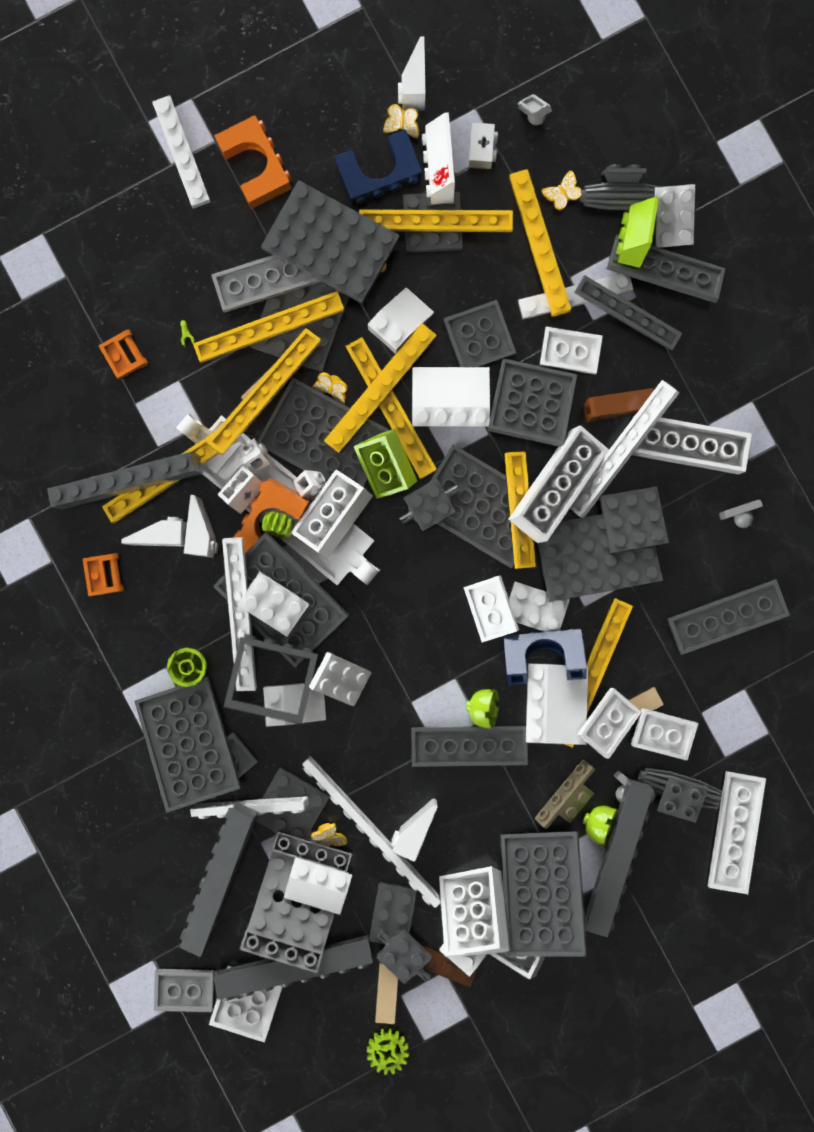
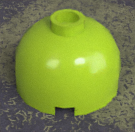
[167,648,207,687]
[466,689,499,729]
[583,806,617,847]

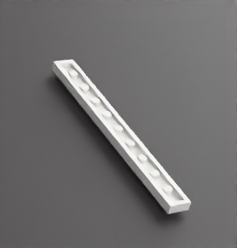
[302,756,441,908]

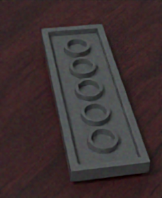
[606,235,725,303]
[667,579,790,655]
[411,726,528,767]

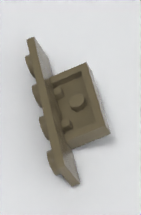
[535,760,595,829]

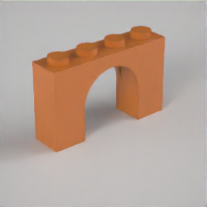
[214,115,292,209]
[234,478,312,553]

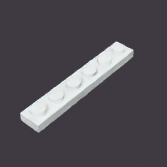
[152,95,210,209]
[518,274,633,320]
[190,796,309,819]

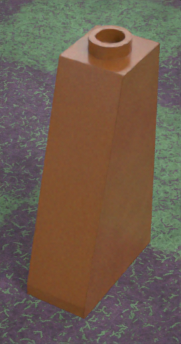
[583,388,654,423]

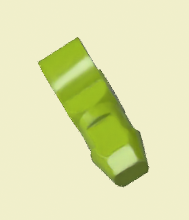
[181,320,195,347]

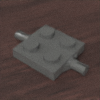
[399,478,460,531]
[376,929,432,984]

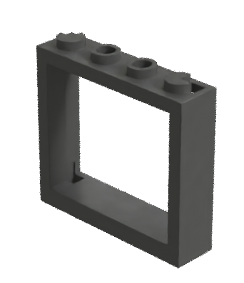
[224,635,318,724]

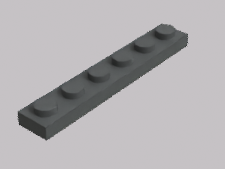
[574,275,682,350]

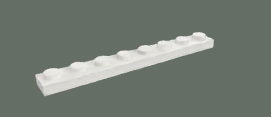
[570,380,679,518]
[222,537,257,691]

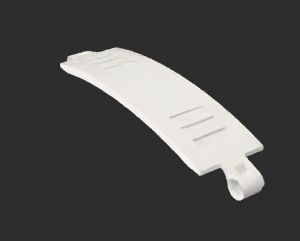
[176,414,380,586]

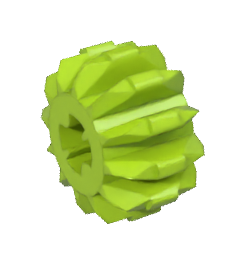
[262,511,295,539]

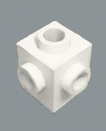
[238,438,270,474]
[293,470,326,499]

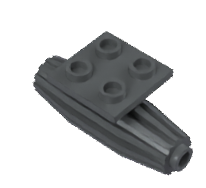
[580,164,661,210]
[638,768,722,823]

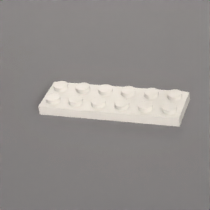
[708,771,766,894]

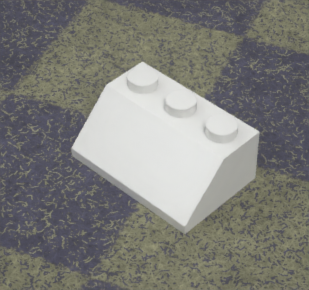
[284,858,352,915]

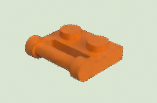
[99,330,148,380]
[83,553,124,596]

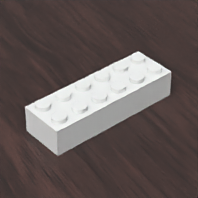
[632,416,752,474]
[508,425,609,543]

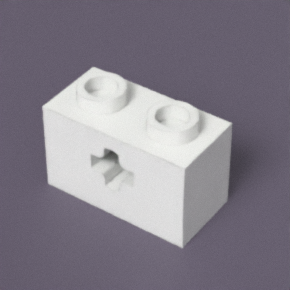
[468,123,498,169]
[218,466,262,514]

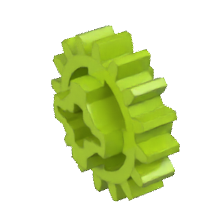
[367,1029,409,1075]

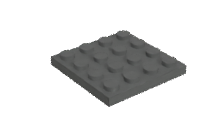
[487,358,577,446]

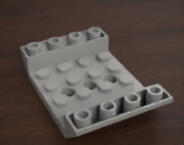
[240,832,352,973]

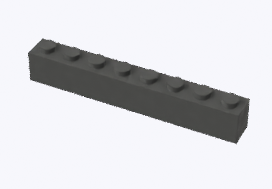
[47,452,203,509]
[585,779,655,937]
[180,802,258,957]
[213,935,373,1001]

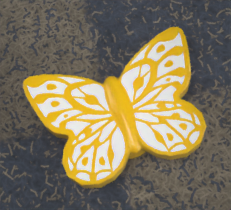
[383,104,419,138]
[542,171,581,210]
[312,372,347,405]
[311,823,347,847]

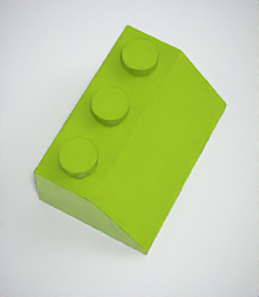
[616,197,659,268]
[354,429,417,499]

